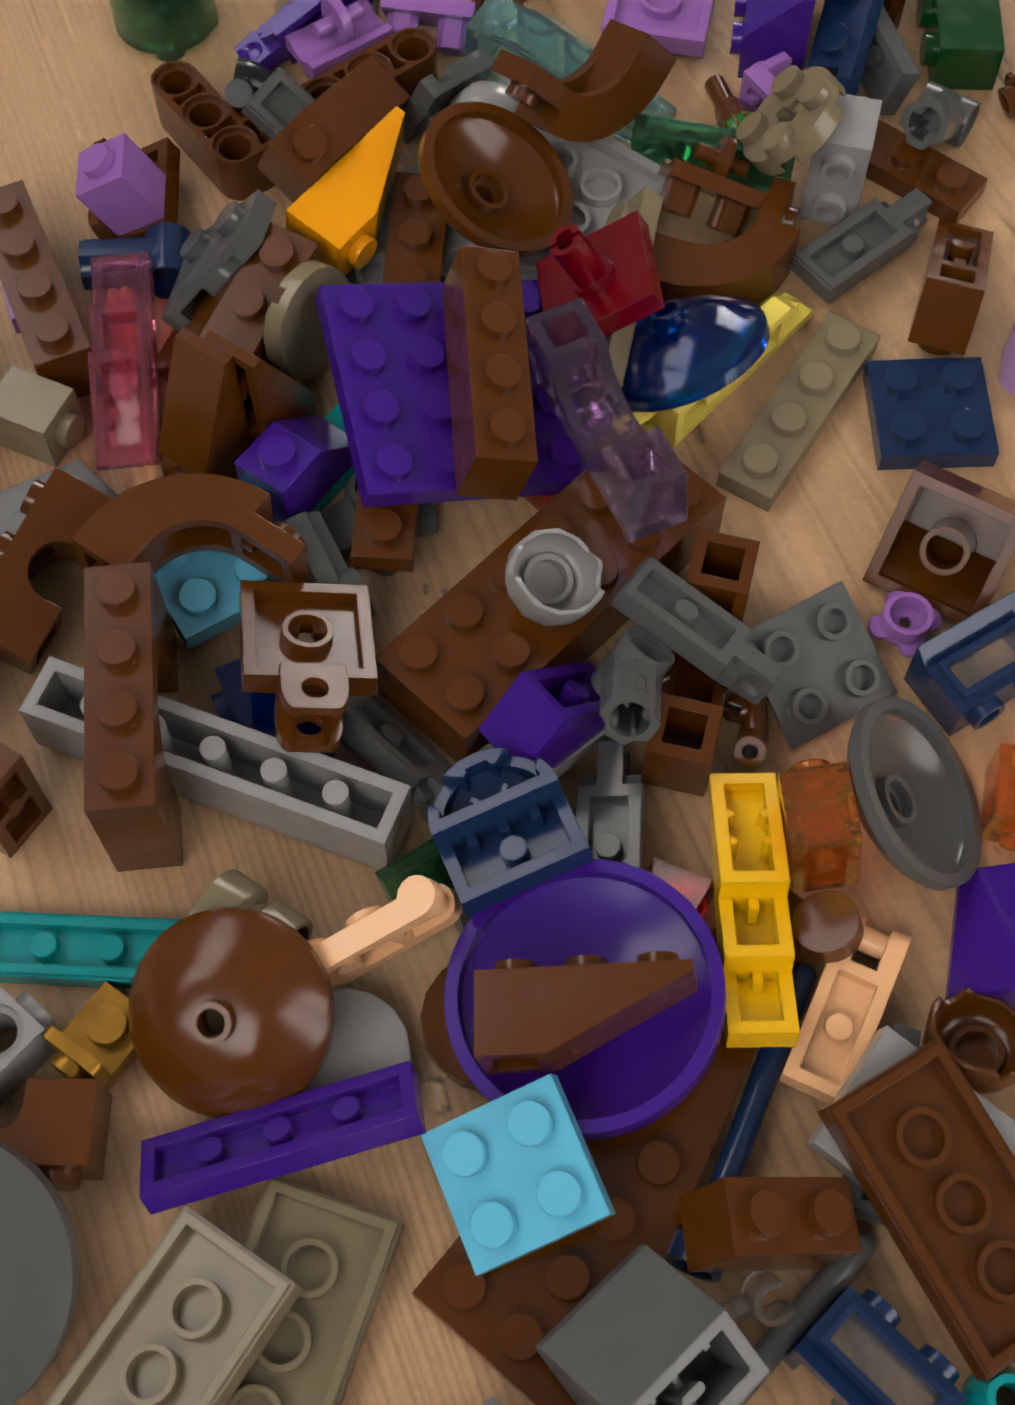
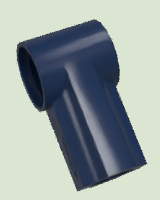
[78,222,191,299]

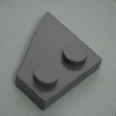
[161,189,276,332]

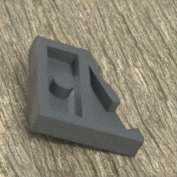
[403,46,495,144]

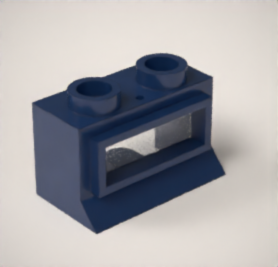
[904,590,1015,737]
[783,1285,967,1405]

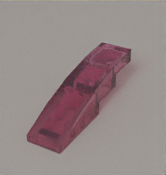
[88,252,159,471]

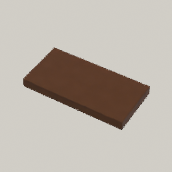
[816,1037,1015,1381]

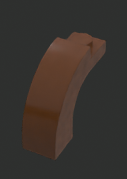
[490,19,677,142]
[650,176,801,323]
[71,473,310,583]

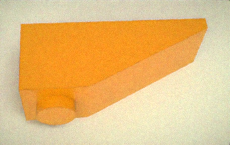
[286,106,405,276]

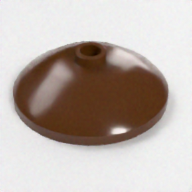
[418,101,574,257]
[128,907,335,1118]

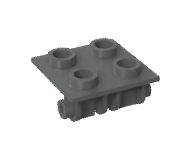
[747,581,897,750]

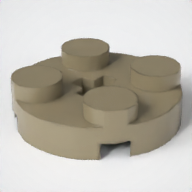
[736,65,846,176]

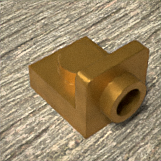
[42,981,138,1091]

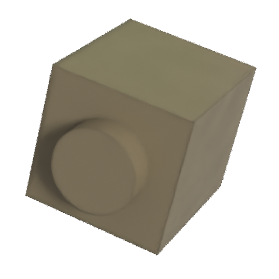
[0,365,87,467]

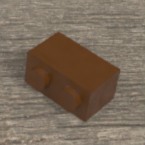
[678,1177,862,1273]

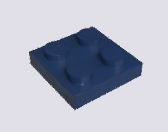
[862,357,999,470]

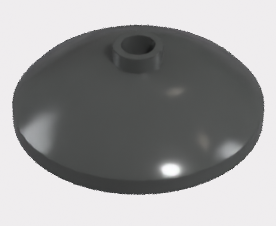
[847,697,982,891]

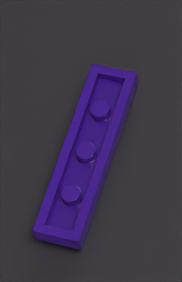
[139,1060,426,1215]

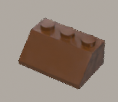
[149,222,328,381]

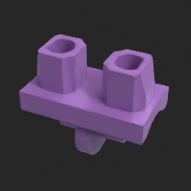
[285,0,394,80]
[380,0,481,57]

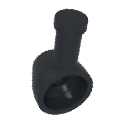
[225,57,273,114]

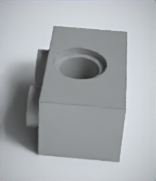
[799,94,882,225]

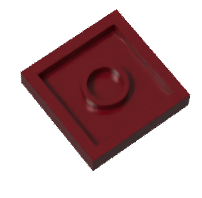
[536,210,665,359]

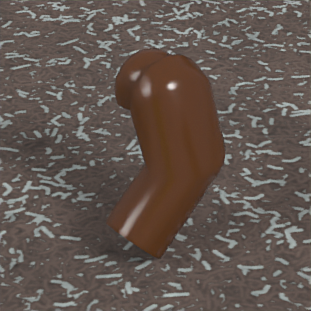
[722,692,770,768]

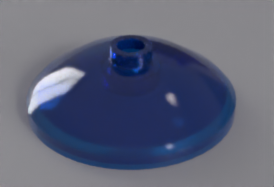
[607,294,770,412]

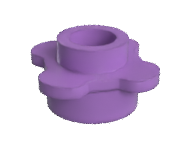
[868,590,942,658]

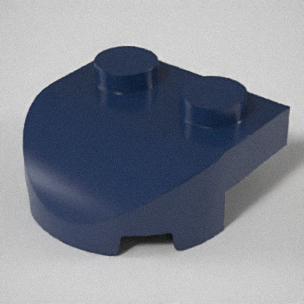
[427,748,594,916]

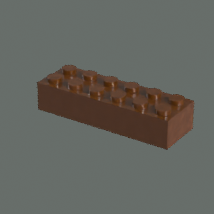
[375,426,726,762]

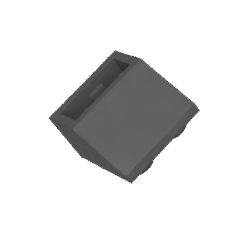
[534,1244,770,1405]

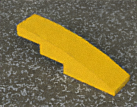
[708,773,800,1048]

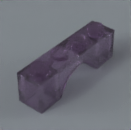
[525,298,688,543]

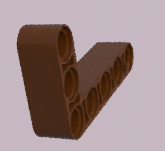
[151,27,438,201]

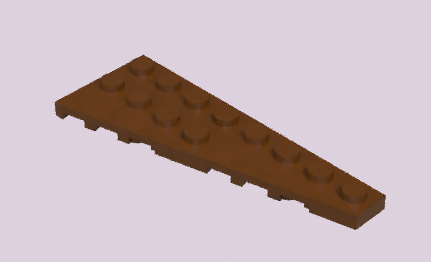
[412,889,803,1405]

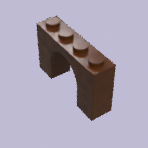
[84,562,183,872]

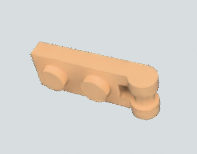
[308,875,463,989]
[778,916,911,1104]

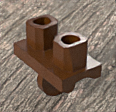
[658,134,768,237]

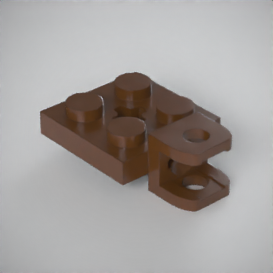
[239,580,378,753]

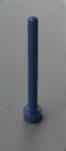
[665,962,816,1283]

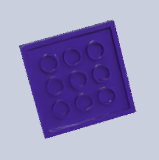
[315,280,594,508]

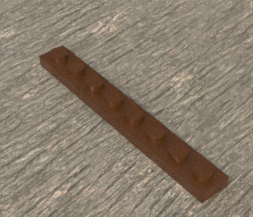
[350,172,448,572]

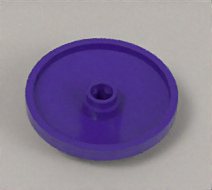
[444,859,727,1140]

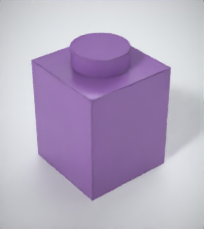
[76,133,166,237]

